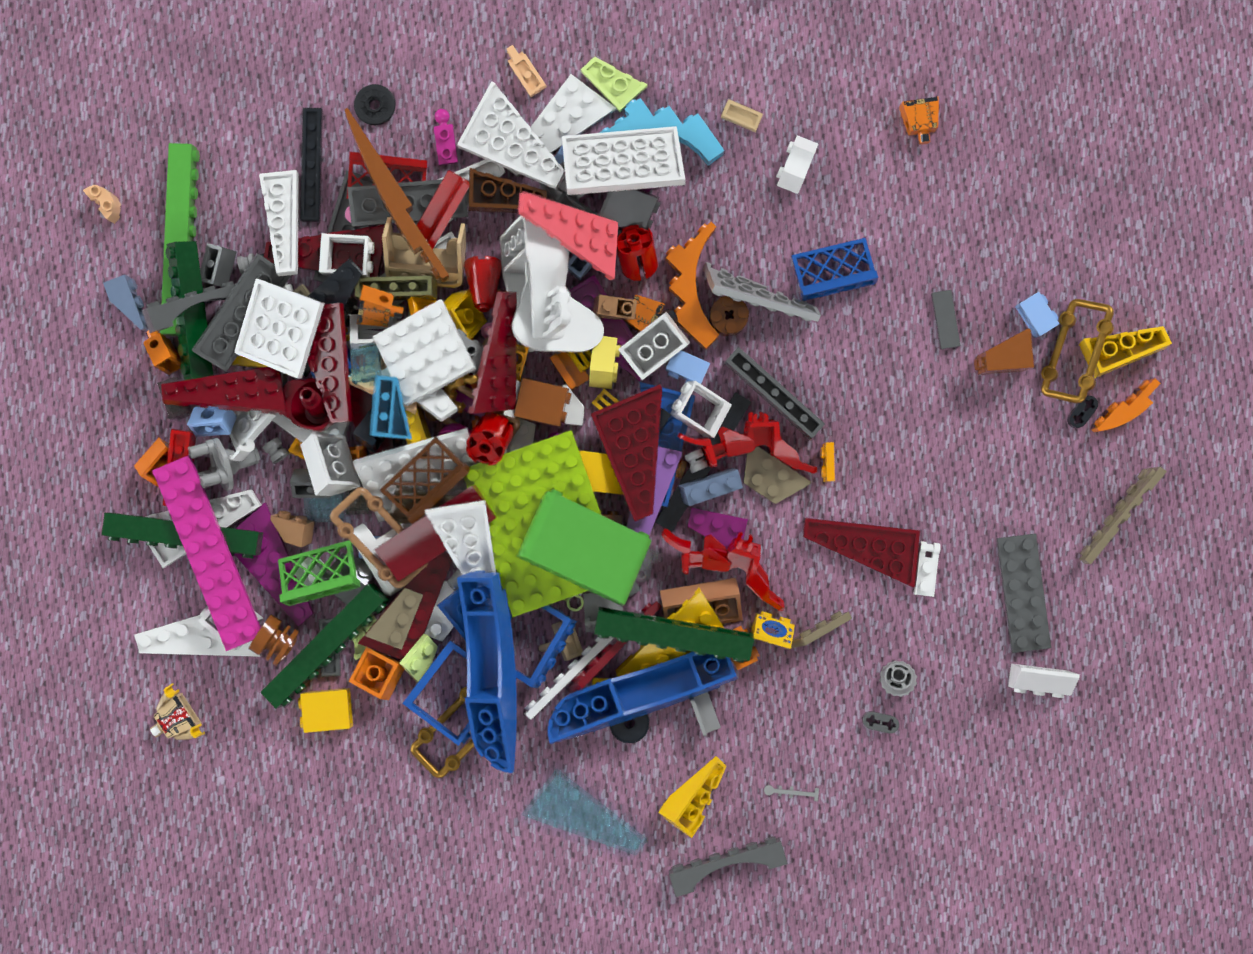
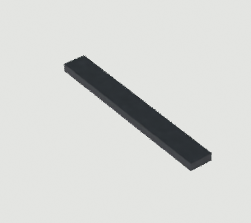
[656,392,751,532]

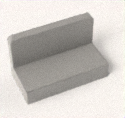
[690,692,721,736]

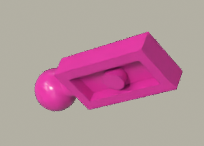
[434,109,458,166]

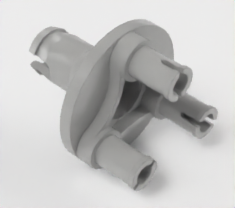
[188,438,260,491]

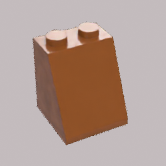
[974,329,1034,375]
[514,378,572,427]

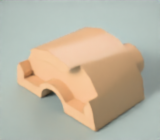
[83,185,121,224]

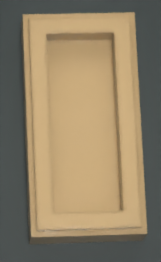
[721,99,763,133]

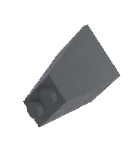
[599,189,661,231]

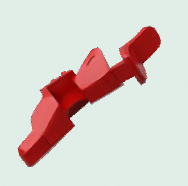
[678,411,817,474]
[661,529,785,611]

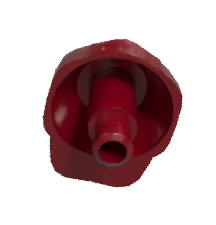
[283,378,334,432]

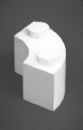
[776,135,818,194]

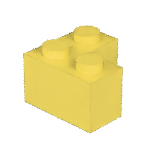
[589,336,621,389]

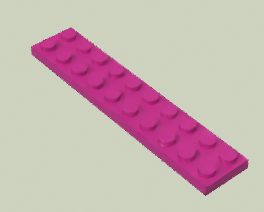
[152,455,261,651]

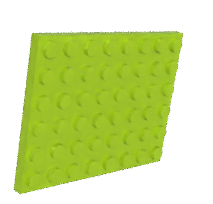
[464,430,602,617]

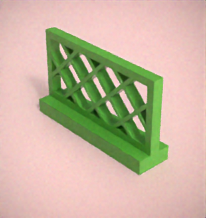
[278,540,361,606]

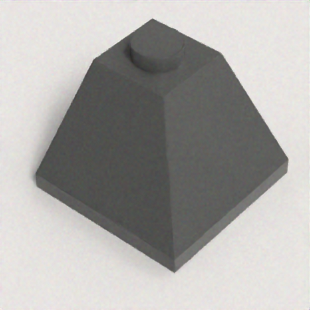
[319,553,373,605]

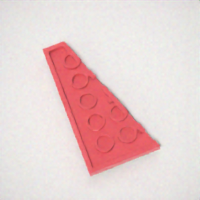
[518,192,618,280]

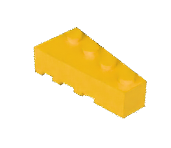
[1079,326,1172,378]

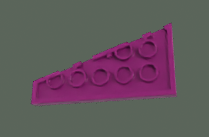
[569,275,656,382]
[235,502,314,626]

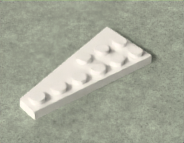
[145,490,261,568]

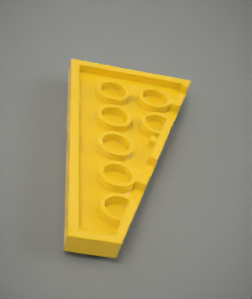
[615,587,724,677]

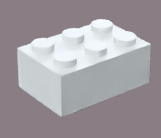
[618,312,690,380]

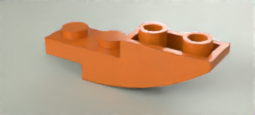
[1092,378,1161,432]

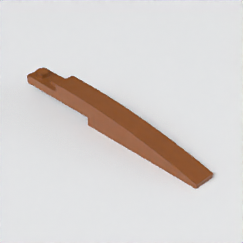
[344,108,449,283]

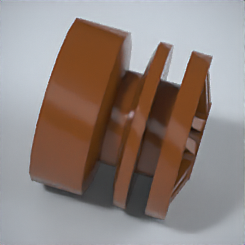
[248,614,299,666]

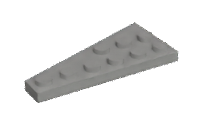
[703,261,821,322]

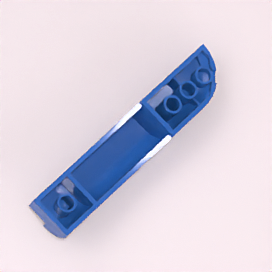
[457,570,517,773]
[548,652,738,744]

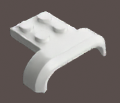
[228,410,276,461]
[354,523,412,596]

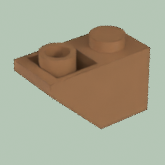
[593,295,637,320]
[270,511,314,547]

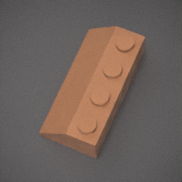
[660,578,743,624]

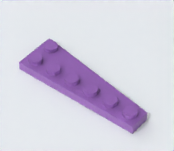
[627,447,682,535]

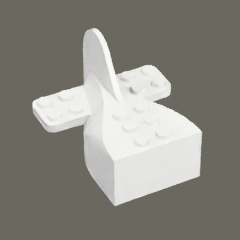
[500,215,604,352]

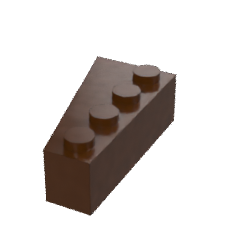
[468,168,547,213]

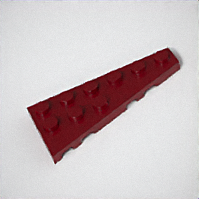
[803,518,920,588]

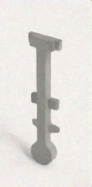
[764,785,819,802]

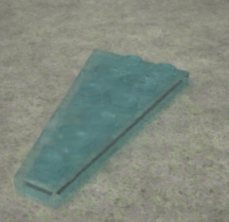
[521,768,648,855]

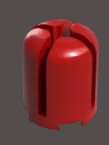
[617,225,658,281]
[466,413,513,466]

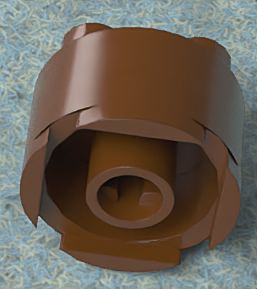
[709,296,749,336]

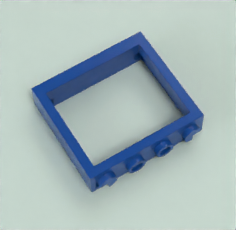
[508,604,577,688]
[402,640,471,746]

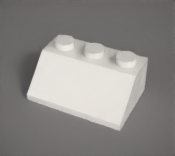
[301,433,360,496]
[1008,664,1080,698]

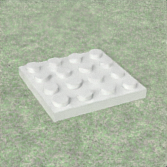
[234,279,325,378]
[373,299,476,406]

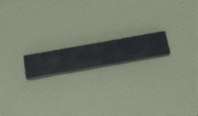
[300,108,323,222]

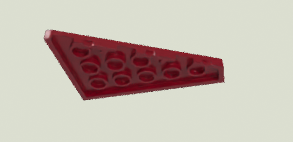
[591,384,663,522]

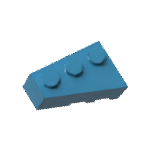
[369,375,412,439]

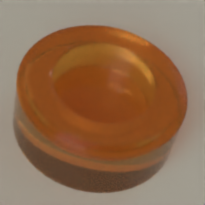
[675,459,687,480]

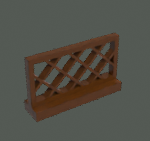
[380,437,470,524]

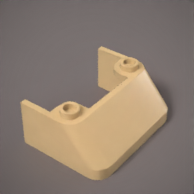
[382,217,466,288]

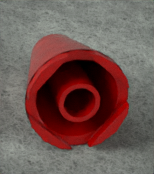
[464,256,502,312]

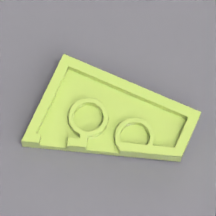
[581,57,648,112]

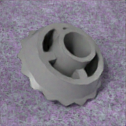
[879,661,917,697]

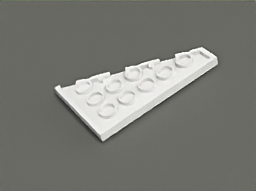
[457,81,565,190]

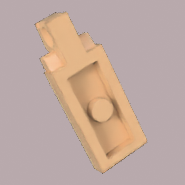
[506,45,546,97]

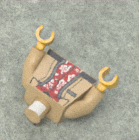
[150,683,205,740]

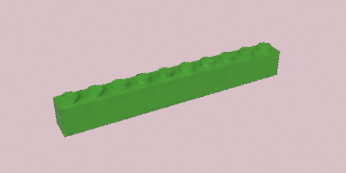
[160,143,200,336]

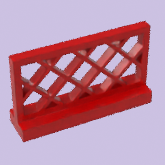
[346,152,427,199]

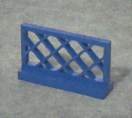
[791,238,879,301]

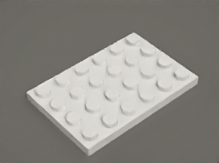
[562,126,685,195]
[353,428,480,522]

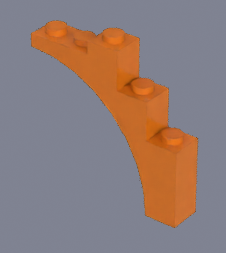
[665,222,719,350]

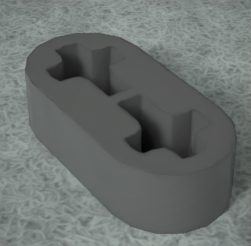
[862,711,899,733]

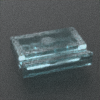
[350,343,382,385]
[303,493,345,522]

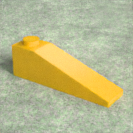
[658,756,727,838]

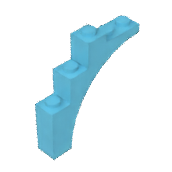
[600,98,725,165]

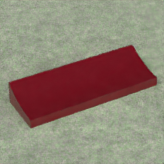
[374,485,497,582]

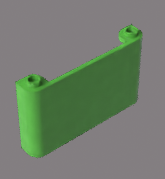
[516,489,652,606]

